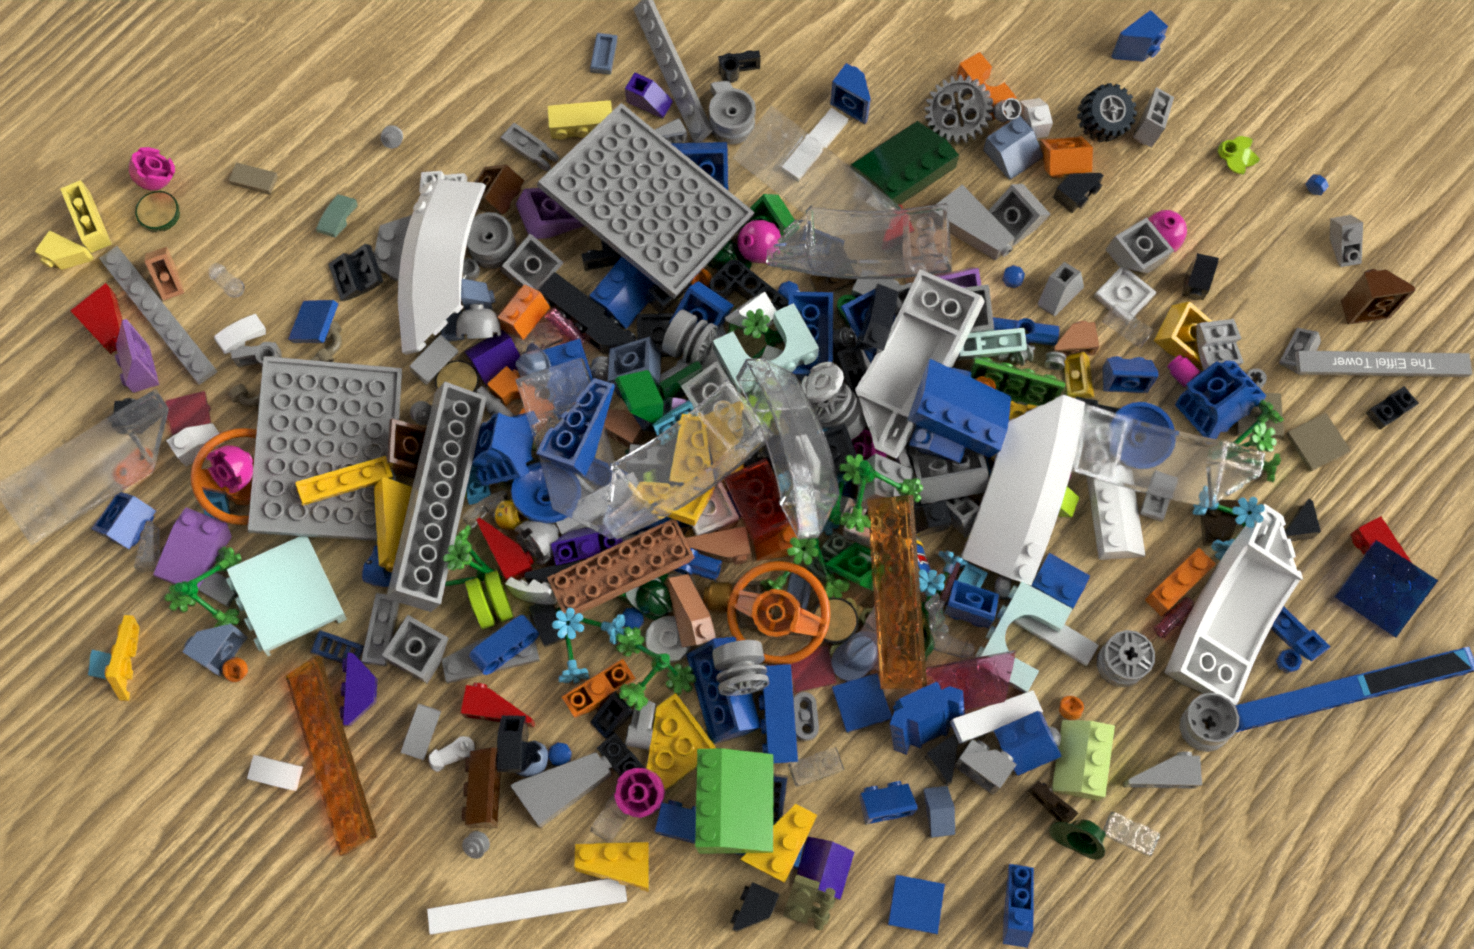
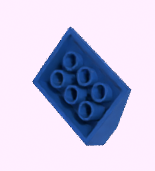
[907,359,1011,458]

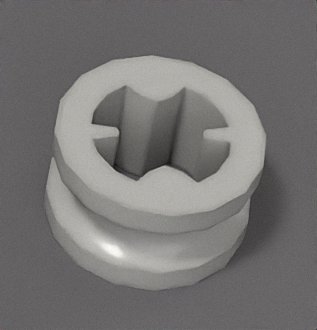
[1045,352,1066,370]
[1247,369,1267,389]

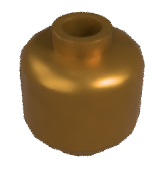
[703,581,733,612]

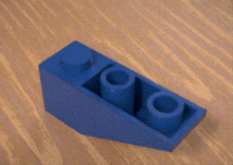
[1003,864,1034,948]

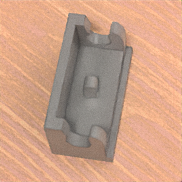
[410,335,459,385]

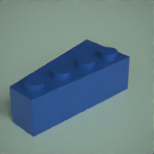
[759,664,798,763]

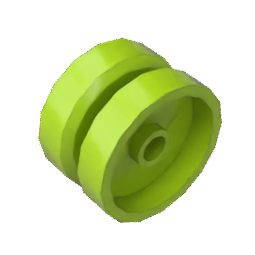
[465,570,514,630]

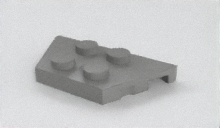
[374,215,412,281]

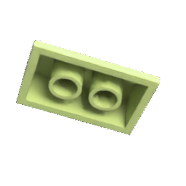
[1052,720,1115,801]

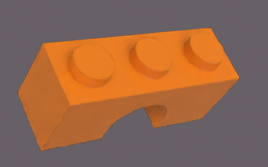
[957,52,1017,120]
[487,366,556,434]
[1145,548,1216,617]

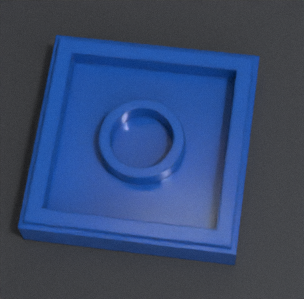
[288,300,339,343]
[832,673,892,733]
[888,875,945,935]

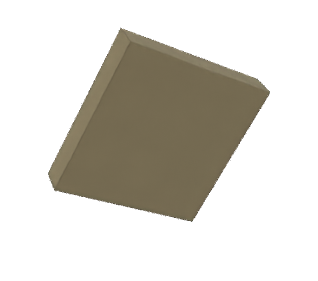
[1236,393,1284,438]
[1286,413,1351,472]

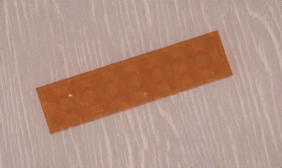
[867,495,927,689]
[285,656,378,856]

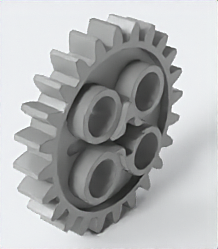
[925,75,994,144]

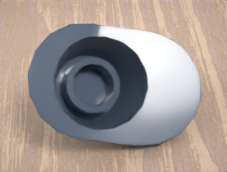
[516,343,551,386]
[831,631,884,681]

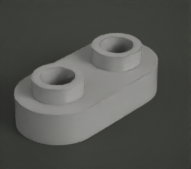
[793,692,819,741]

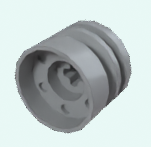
[662,310,718,365]
[809,382,867,440]
[1097,630,1155,688]
[712,640,770,696]
[1179,692,1239,752]

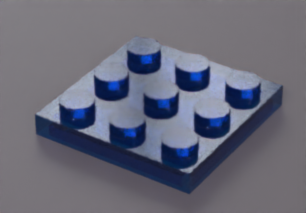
[1334,540,1439,638]

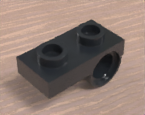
[718,50,761,83]

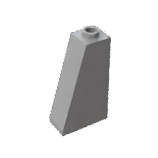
[928,184,1015,260]
[511,753,612,828]

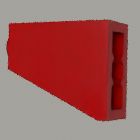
[71,283,123,355]

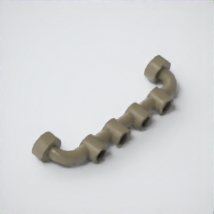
[228,321,342,407]

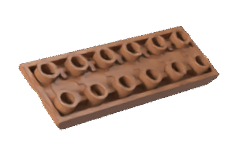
[547,519,694,615]

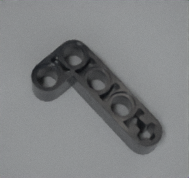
[710,260,789,321]

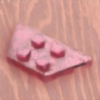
[925,650,1016,710]

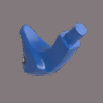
[362,545,392,587]

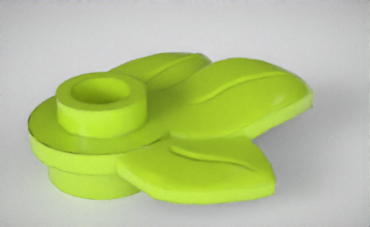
[1218,136,1260,175]

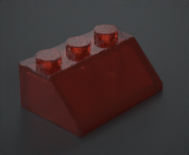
[724,458,796,545]

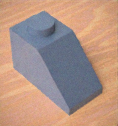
[461,279,496,310]

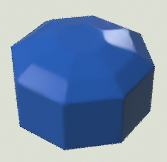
[1305,174,1329,196]
[1002,265,1025,288]
[778,281,800,301]
[622,607,644,629]
[1276,649,1302,673]
[548,742,572,766]

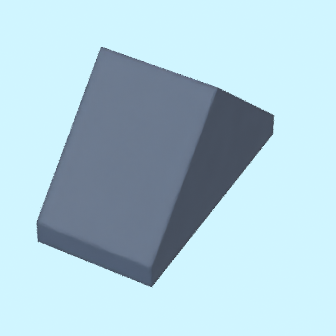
[923,786,955,838]

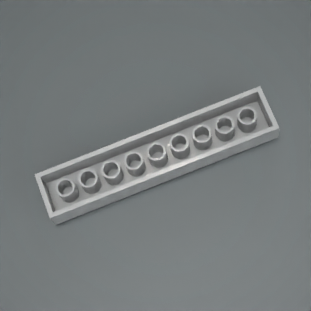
[386,382,487,612]

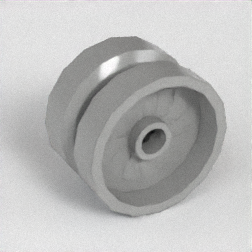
[709,88,756,144]
[466,212,517,269]

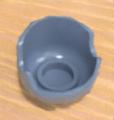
[515,740,548,778]

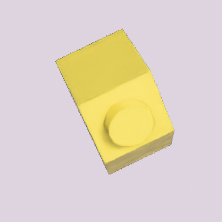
[35,231,94,270]

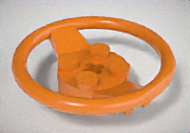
[191,428,257,525]
[727,561,830,665]

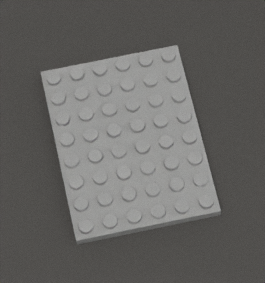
[537,103,754,299]
[248,356,402,541]

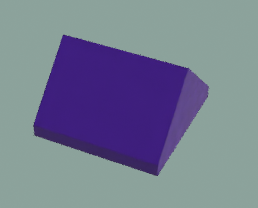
[464,330,520,387]
[797,836,855,900]

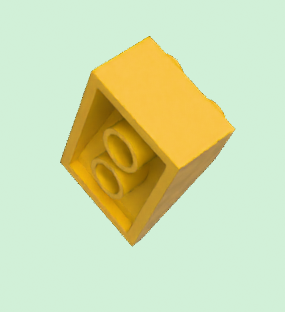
[1154,301,1212,371]

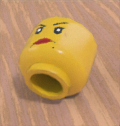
[495,500,529,530]

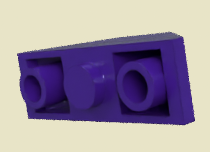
[551,525,623,565]
[339,653,378,726]

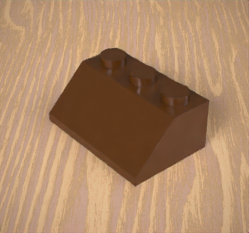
[1341,269,1416,325]
[462,747,501,828]

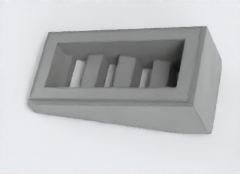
[655,119,687,143]

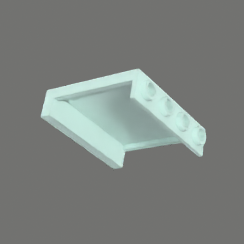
[226,536,347,657]

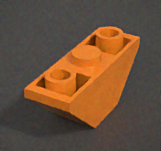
[562,659,636,718]

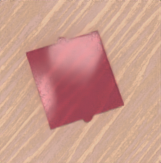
[166,391,211,435]
[937,562,961,610]
[788,646,837,693]

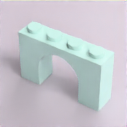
[713,303,819,394]
[974,582,1072,693]

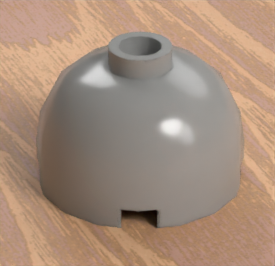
[456,304,501,339]
[515,519,559,565]

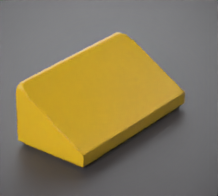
[1064,352,1094,399]

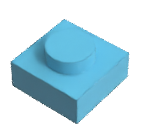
[957,563,988,588]

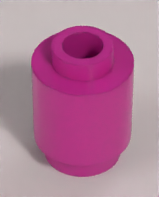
[1167,355,1201,388]

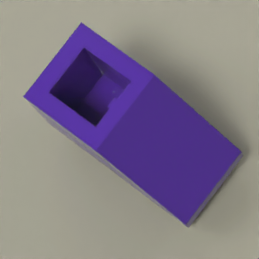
[625,72,673,119]

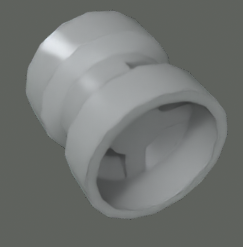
[993,98,1021,122]

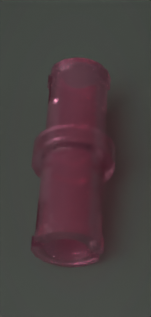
[545,307,586,343]
[1153,597,1195,639]

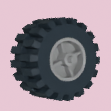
[1077,83,1137,142]

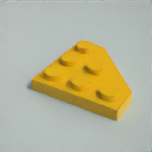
[646,693,716,791]

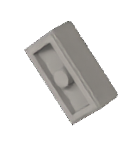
[1279,328,1321,375]

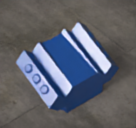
[1175,361,1266,441]
[472,411,540,486]
[890,682,965,755]

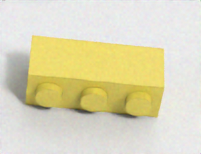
[548,100,612,140]
[60,180,112,253]

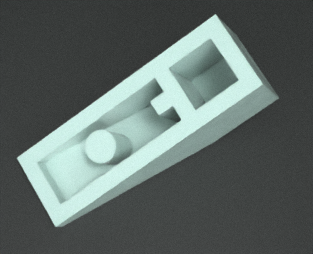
[956,328,1027,361]

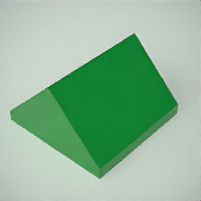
[615,370,664,424]
[825,542,891,593]

